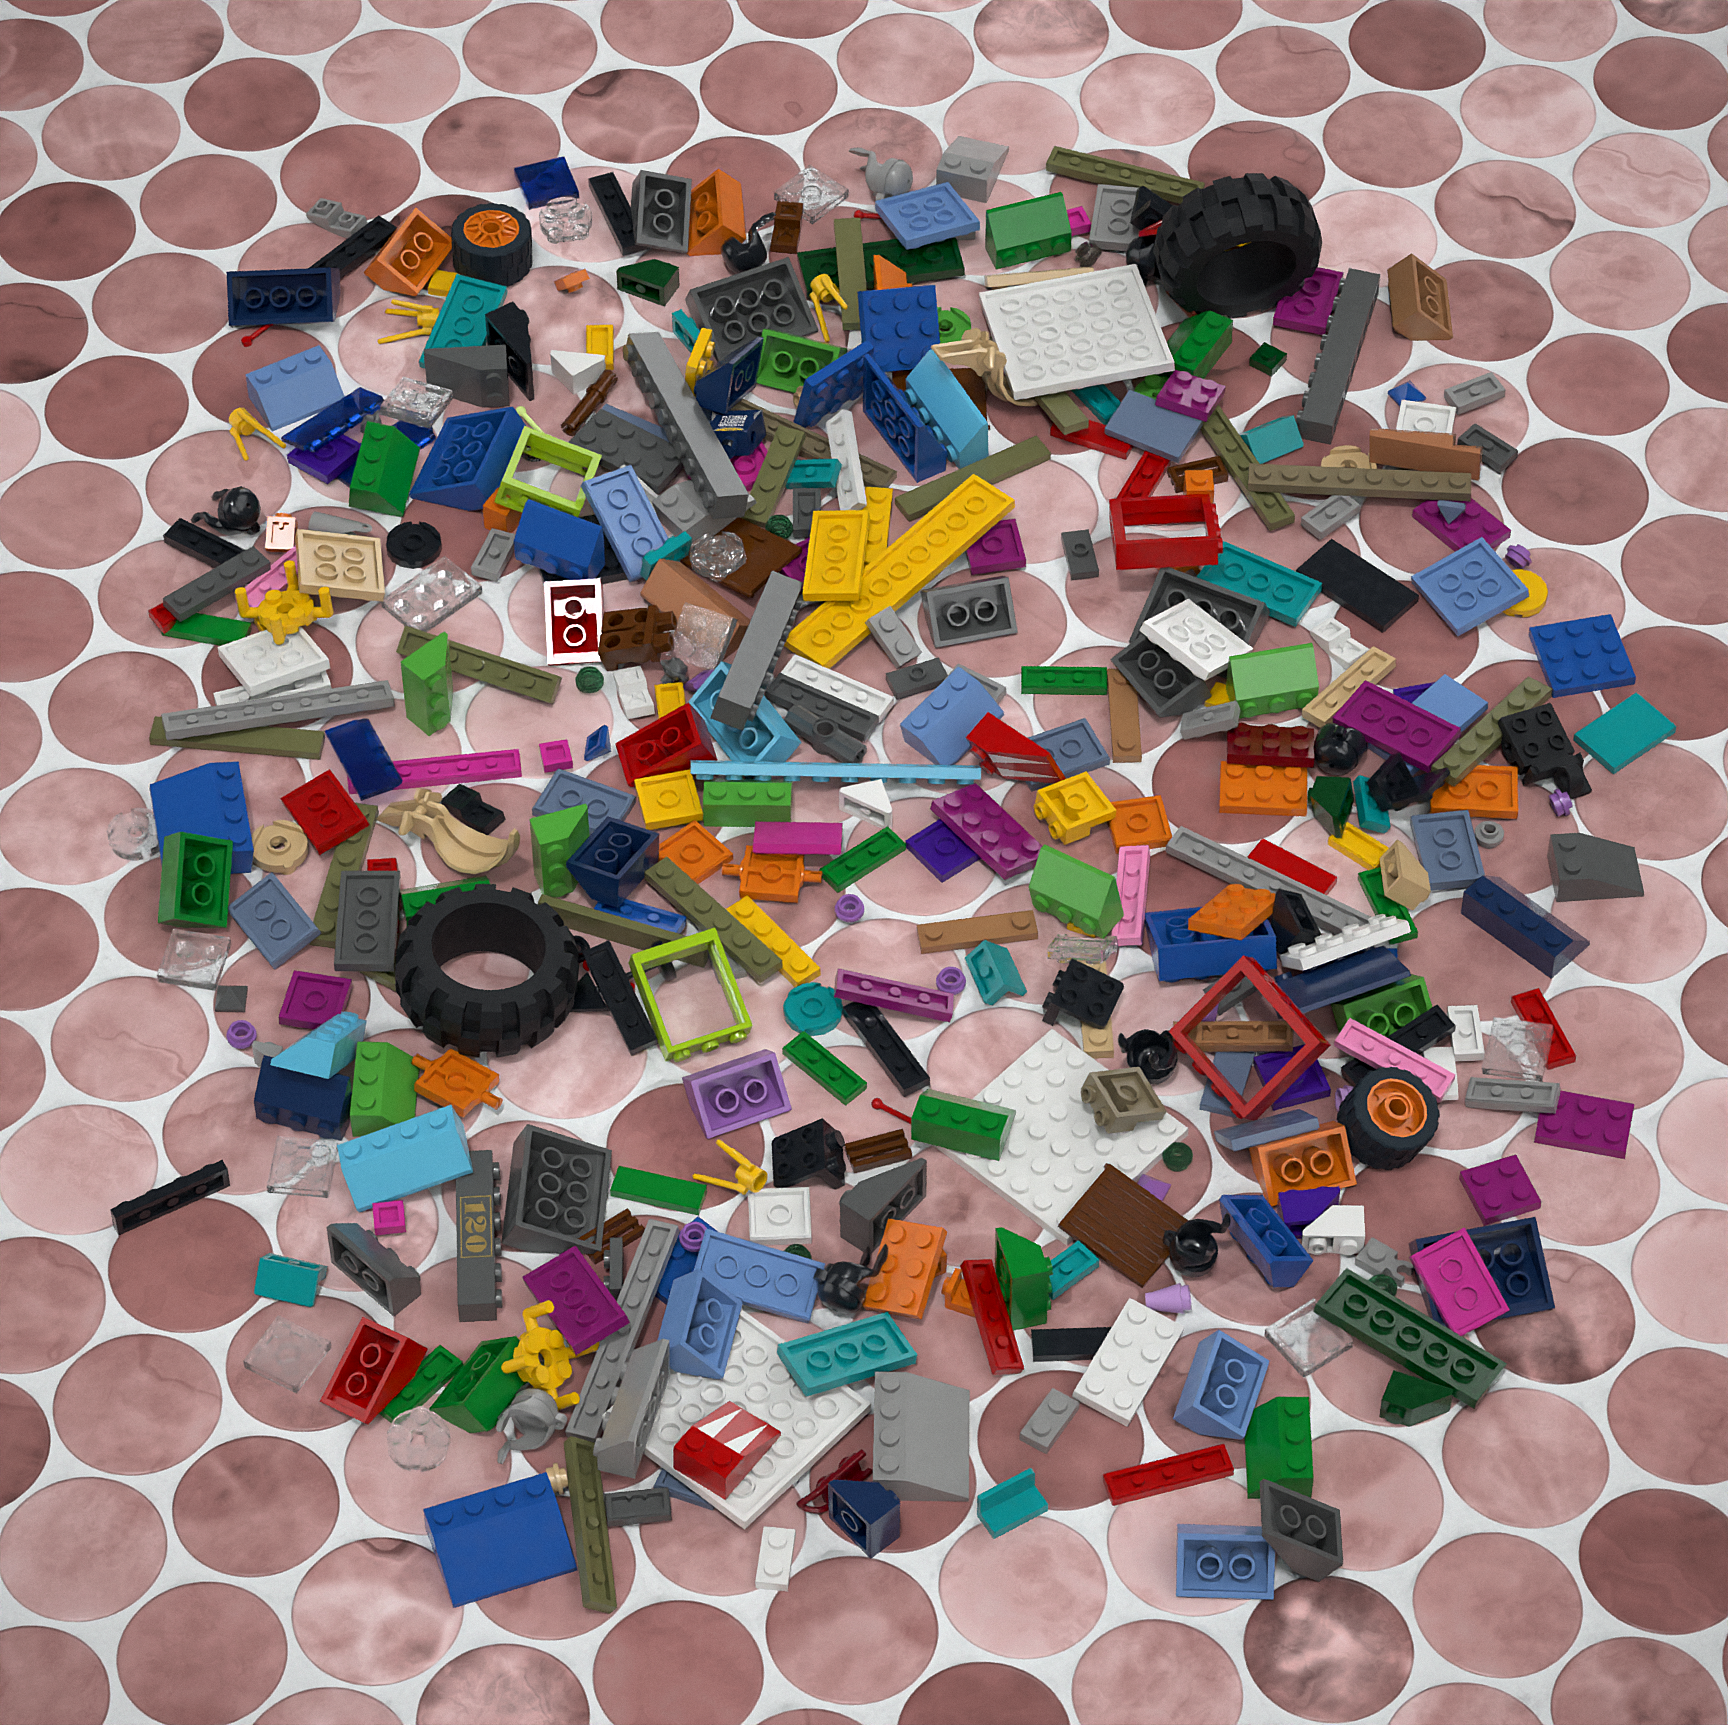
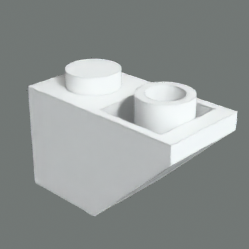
[1301,1205,1365,1255]

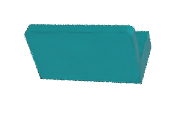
[1239,415,1304,464]
[965,940,1027,1006]
[254,1253,328,1307]
[977,1468,1048,1539]

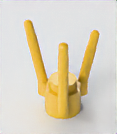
[809,274,848,342]
[377,299,439,344]
[229,408,286,461]
[692,1139,768,1195]

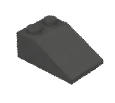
[631,170,692,253]
[424,345,510,408]
[1547,833,1644,902]
[839,1158,927,1254]
[1260,1479,1343,1582]

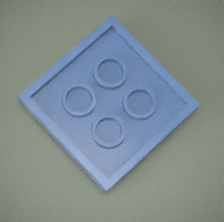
[875,182,980,250]
[1411,537,1529,636]

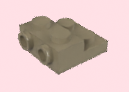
[1081,1067,1167,1134]

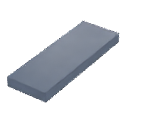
[1199,1051,1257,1118]

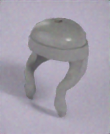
[849,147,913,201]
[496,1388,567,1464]

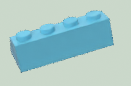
[904,349,989,469]
[687,661,802,778]
[270,1011,367,1079]
[337,1105,473,1213]

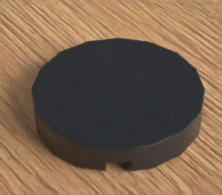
[386,521,442,569]

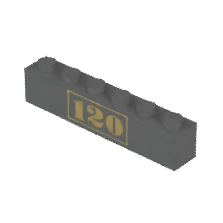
[456,1150,503,1322]

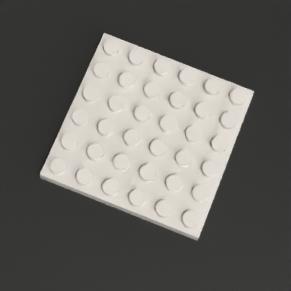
[979,264,1175,400]
[933,1029,1188,1246]
[602,1309,871,1530]

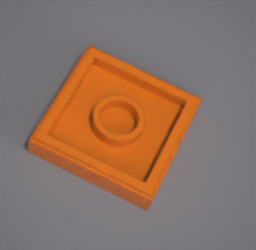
[1107,795,1172,854]
[658,820,733,884]

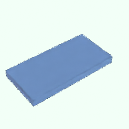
[581,465,680,582]
[1368,674,1488,776]
[694,1228,825,1324]

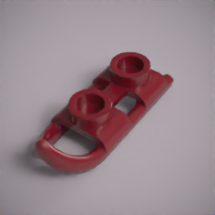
[796,1449,873,1514]

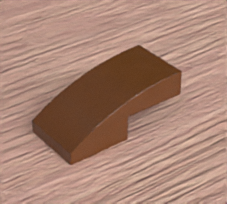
[770,201,804,254]

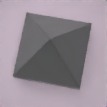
[215,985,248,1012]

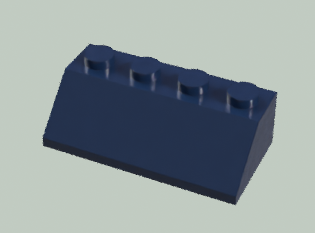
[226,268,340,326]
[1461,875,1590,979]

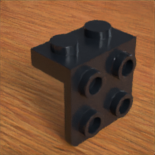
[1130,186,1172,240]
[1366,753,1451,812]
[1042,958,1124,1029]
[771,1118,846,1189]

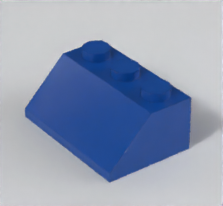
[514,499,605,580]
[1219,1195,1314,1287]

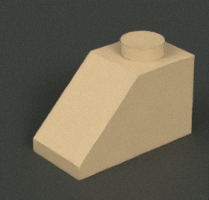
[1379,840,1431,910]

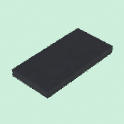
[1296,539,1419,633]

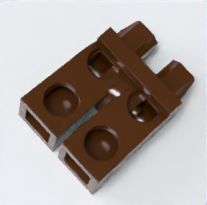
[598,605,678,671]

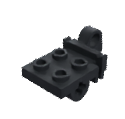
[1498,703,1592,799]

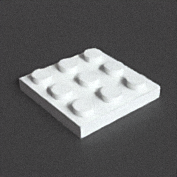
[1139,599,1253,681]
[217,626,330,696]

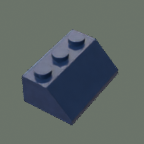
[694,336,764,414]
[566,816,660,908]
[254,1055,352,1141]

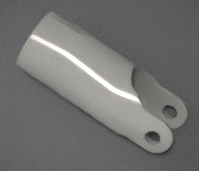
[308,511,372,535]

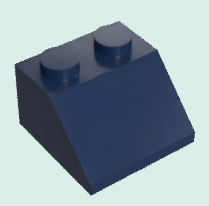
[828,1480,900,1559]

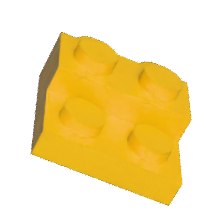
[1033,771,1117,845]

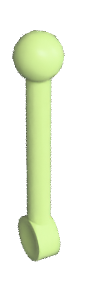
[516,406,551,436]

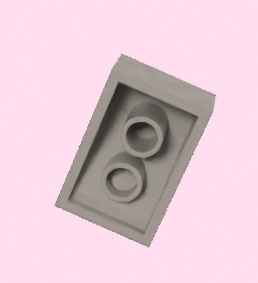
[936,136,1009,203]
[651,480,757,550]

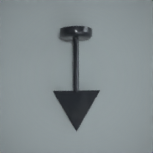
[570,940,677,1012]

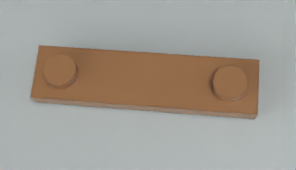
[1107,668,1142,763]
[917,910,1038,954]
[1173,1021,1294,1052]

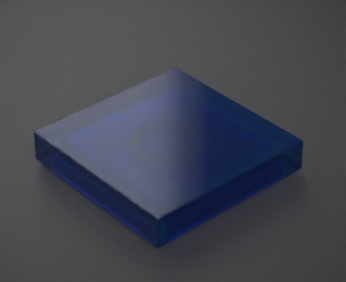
[514,157,579,210]

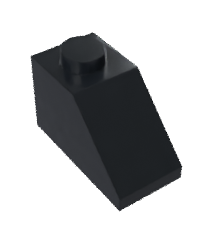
[1271,889,1322,955]

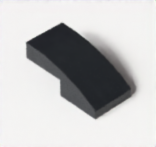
[441,784,506,835]

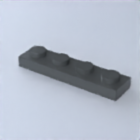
[163,546,271,622]
[765,673,879,742]

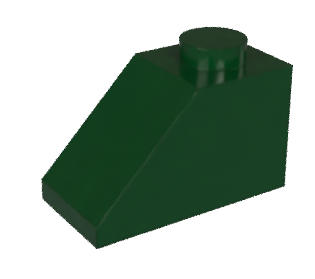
[616,259,680,307]
[1307,776,1354,838]
[1379,1370,1454,1427]

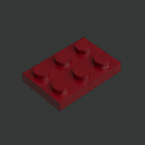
[1227,723,1314,768]

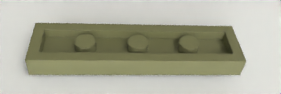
[741,425,806,529]

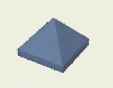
[1437,500,1466,524]

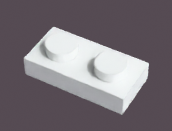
[1447,1005,1485,1062]
[755,1526,796,1592]

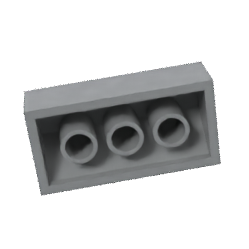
[593,1339,670,1479]

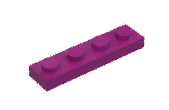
[834,968,954,1023]

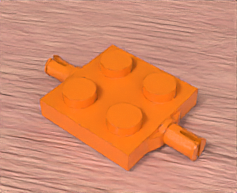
[722,845,822,903]
[411,1048,503,1118]

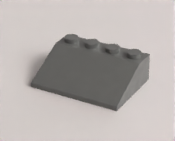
[685,257,818,362]
[1129,567,1270,679]
[501,1124,612,1254]

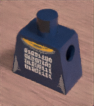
[710,410,766,459]

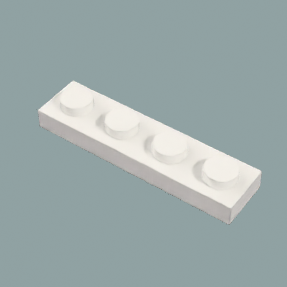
[826,409,867,510]
[781,654,894,723]
[213,670,332,706]

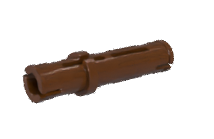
[561,369,618,436]

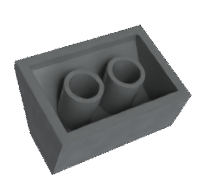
[920,576,1018,648]
[1110,634,1212,717]
[326,1223,421,1317]

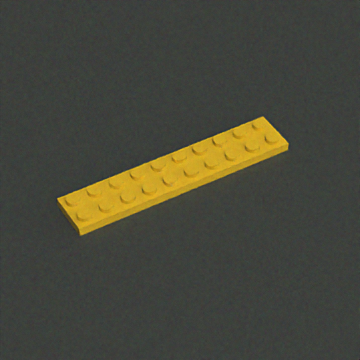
[784,474,1015,669]

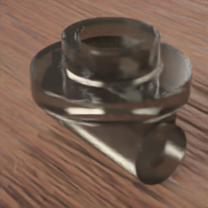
[1074,241,1102,267]

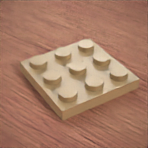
[295,529,385,602]

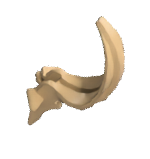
[931,328,1038,406]
[376,788,520,874]

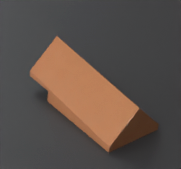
[1369,428,1483,481]
[640,558,751,662]

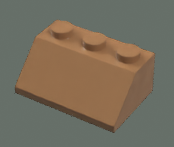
[1387,253,1453,341]

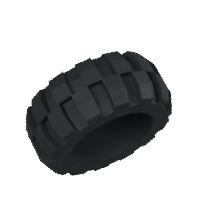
[1153,173,1322,319]
[395,884,579,1058]

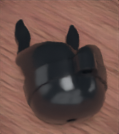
[721,212,777,274]
[1126,237,1161,286]
[191,486,261,536]
[1313,723,1368,776]
[1117,1029,1178,1084]
[1162,1212,1231,1277]
[813,1244,888,1314]

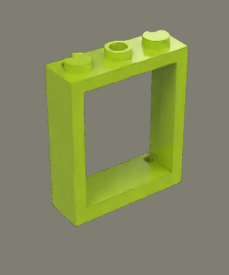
[494,426,602,517]
[628,928,753,1062]

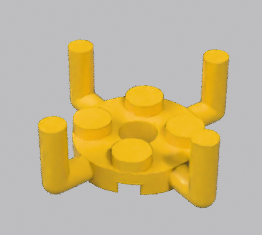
[235,560,334,645]
[501,1300,600,1410]

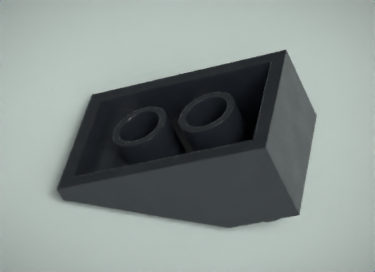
[485,301,534,401]

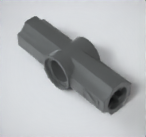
[784,704,867,763]

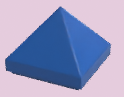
[1388,380,1426,406]
[584,725,611,761]

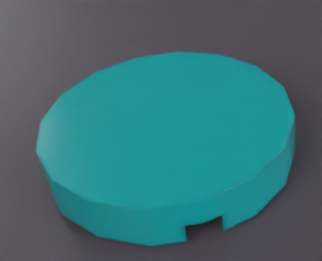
[783,982,843,1036]

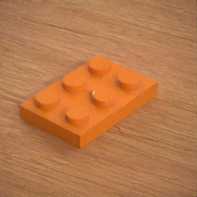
[1219,761,1307,817]
[1430,765,1518,819]
[1188,884,1275,940]
[863,1218,947,1320]

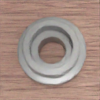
[1475,821,1504,849]

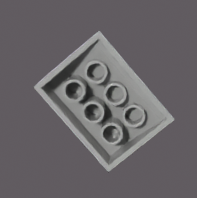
[873,1372,970,1502]

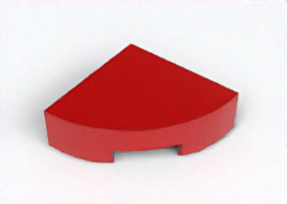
[148,603,177,634]

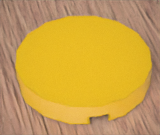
[1502,569,1548,617]

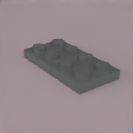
[569,409,684,494]
[334,871,401,971]

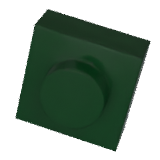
[1249,342,1287,377]

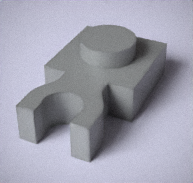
[1354,1237,1414,1288]

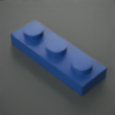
[594,899,686,934]

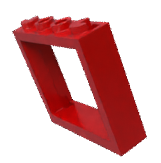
[1109,493,1223,570]
[1168,955,1331,1121]

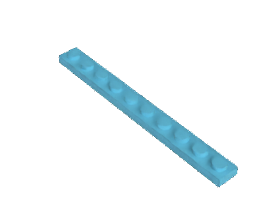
[690,760,981,784]

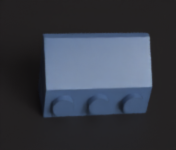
[245,345,346,432]
[900,666,1005,765]
[657,1269,743,1379]
[1173,1330,1270,1440]
[1176,1524,1275,1599]

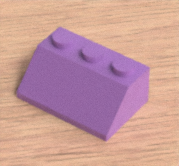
[682,1049,792,1139]

